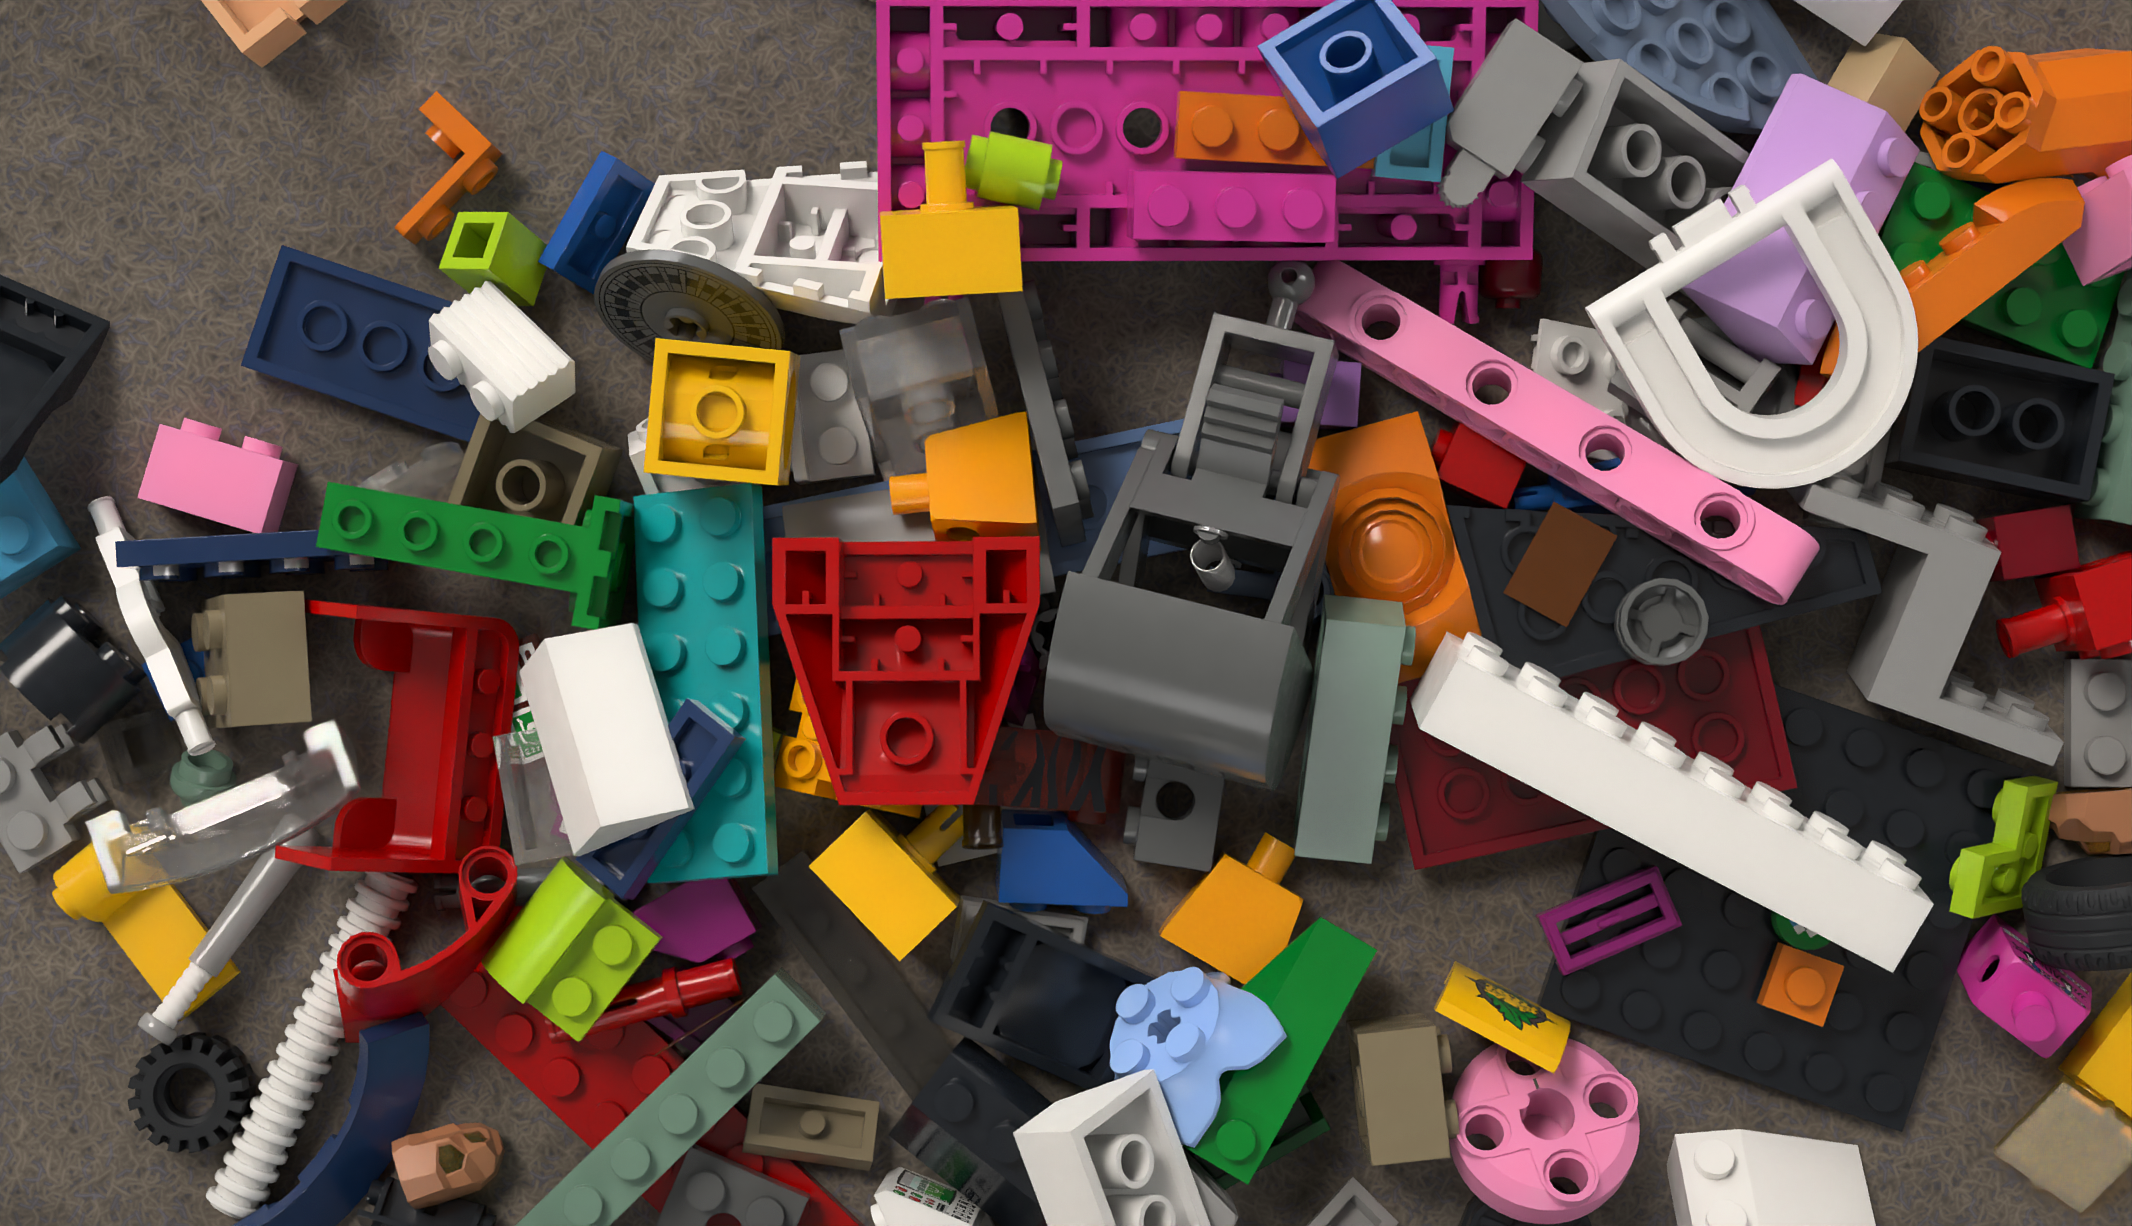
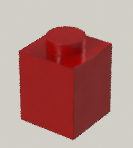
[1430,421,1527,509]

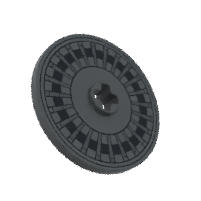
[594,249,785,363]

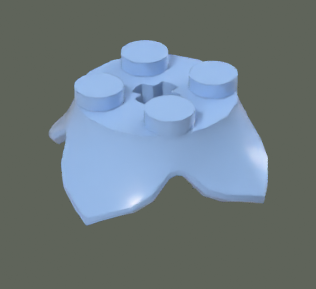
[1110,967,1287,1148]

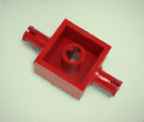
[1996,549,2132,660]

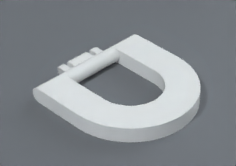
[1585,159,1918,489]

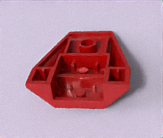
[772,536,1040,805]

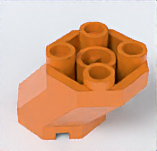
[1919,46,2132,184]

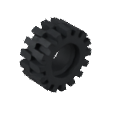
[128,1032,256,1153]

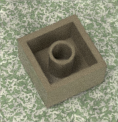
[447,413,624,526]
[191,591,312,729]
[1346,1012,1459,1166]

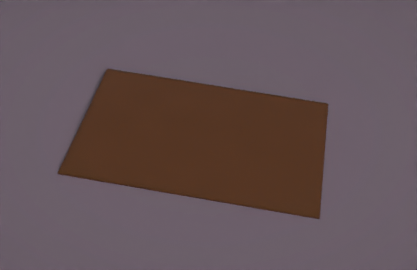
[1503,502,1617,627]
[654,993,750,1056]

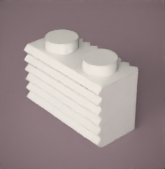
[428,281,575,433]

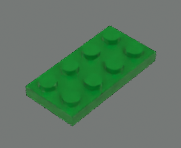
[1878,162,2125,369]

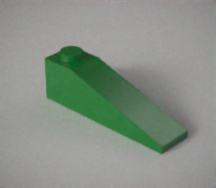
[1182,916,1377,1185]

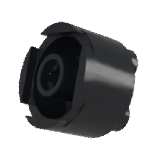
[0,595,147,744]

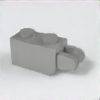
[1436,19,1584,209]

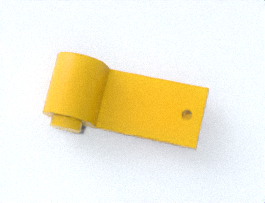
[52,823,241,1021]

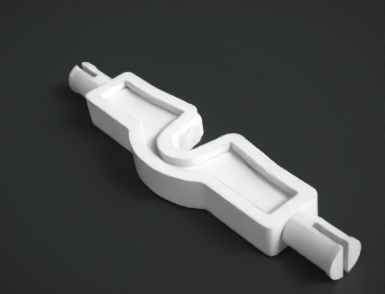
[87,496,216,756]

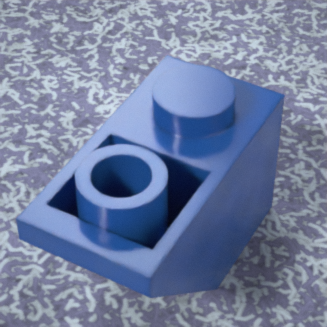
[995,809,1128,914]

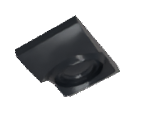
[0,274,110,484]
[926,900,1158,1090]

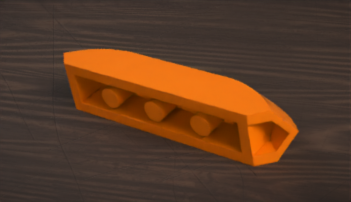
[1820,178,2085,379]

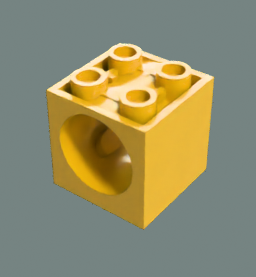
[643,338,801,486]

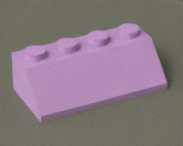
[1681,74,1920,365]

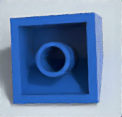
[1257,0,1454,179]

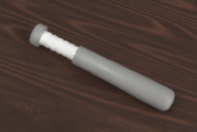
[138,817,320,1045]

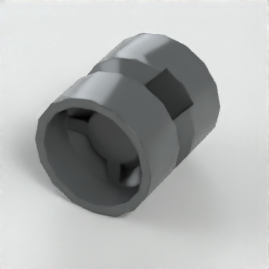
[1614,578,1709,666]

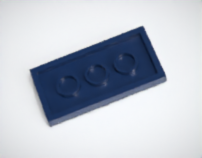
[241,245,480,442]

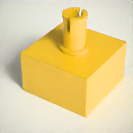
[880,140,1023,299]
[809,805,963,962]

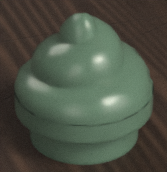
[169,750,237,817]

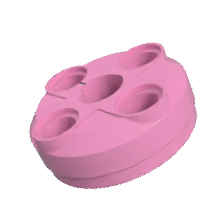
[1449,1038,1640,1224]

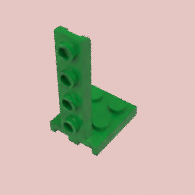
[316,482,635,630]

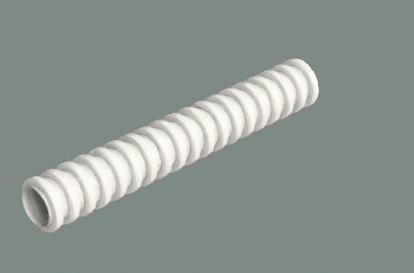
[206,872,419,1220]

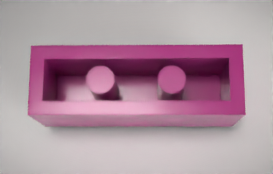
[1126,170,1336,243]

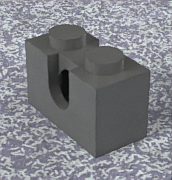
[1123,756,1225,872]

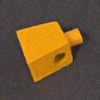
[889,411,1041,551]
[1158,832,1303,985]

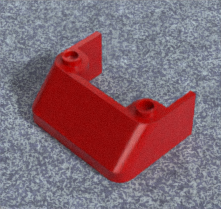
[275,599,519,873]

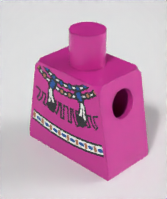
[1956,914,2092,1059]

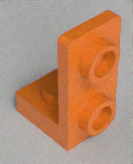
[395,91,502,245]

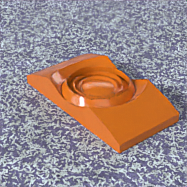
[1308,411,1481,683]

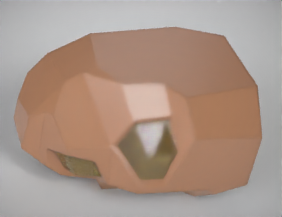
[2048,787,2132,854]
[391,1123,505,1210]

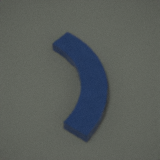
[232,1011,429,1226]

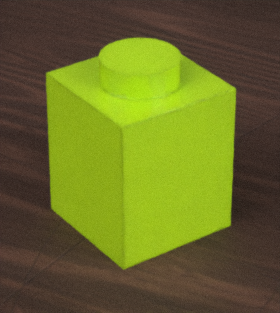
[439,212,547,306]

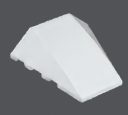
[626,161,898,329]

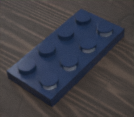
[115,530,389,583]

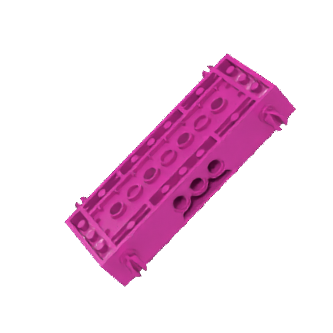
[876,0,1539,326]

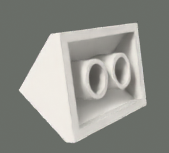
[519,623,695,856]

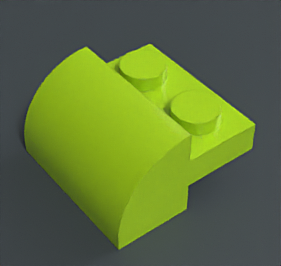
[481,856,663,1042]

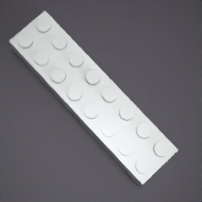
[1410,632,1934,973]

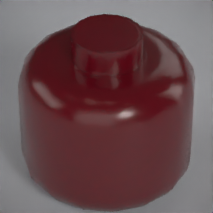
[1478,248,1543,310]

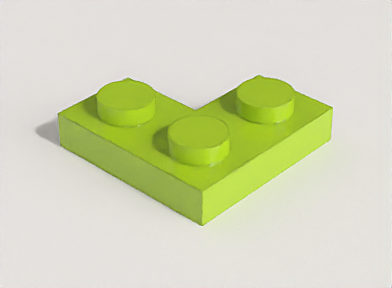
[1949,775,2058,919]

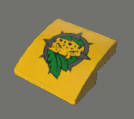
[1434,961,1570,1074]

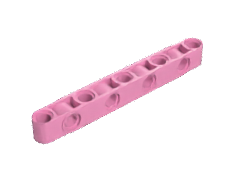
[1294,260,1820,605]

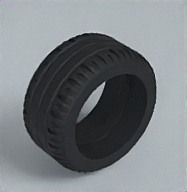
[2021,853,2132,971]

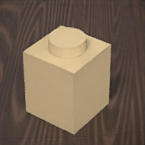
[1827,33,1940,132]

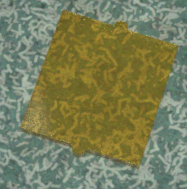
[1993,1075,2132,1213]

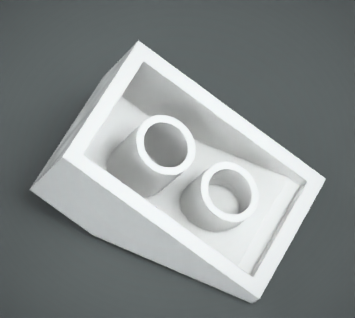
[1667,1129,1876,1226]

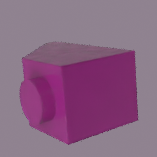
[632,878,762,963]

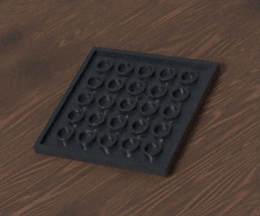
[1536,684,2023,1132]

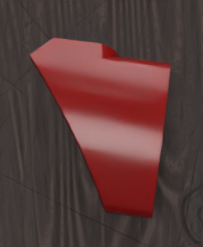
[333,846,517,1043]

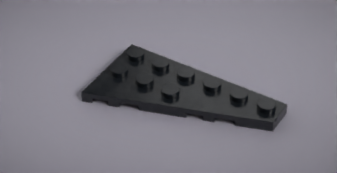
[1446,505,1882,678]

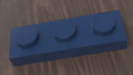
[575,698,746,900]

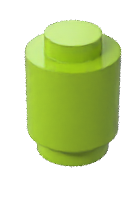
[965,131,1063,211]

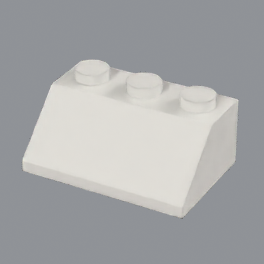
[1013,1069,1211,1226]

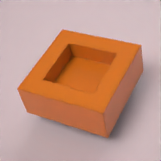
[1756,942,1845,1027]

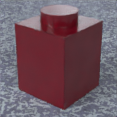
[1976,504,2080,582]

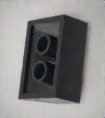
[888,1036,1053,1226]

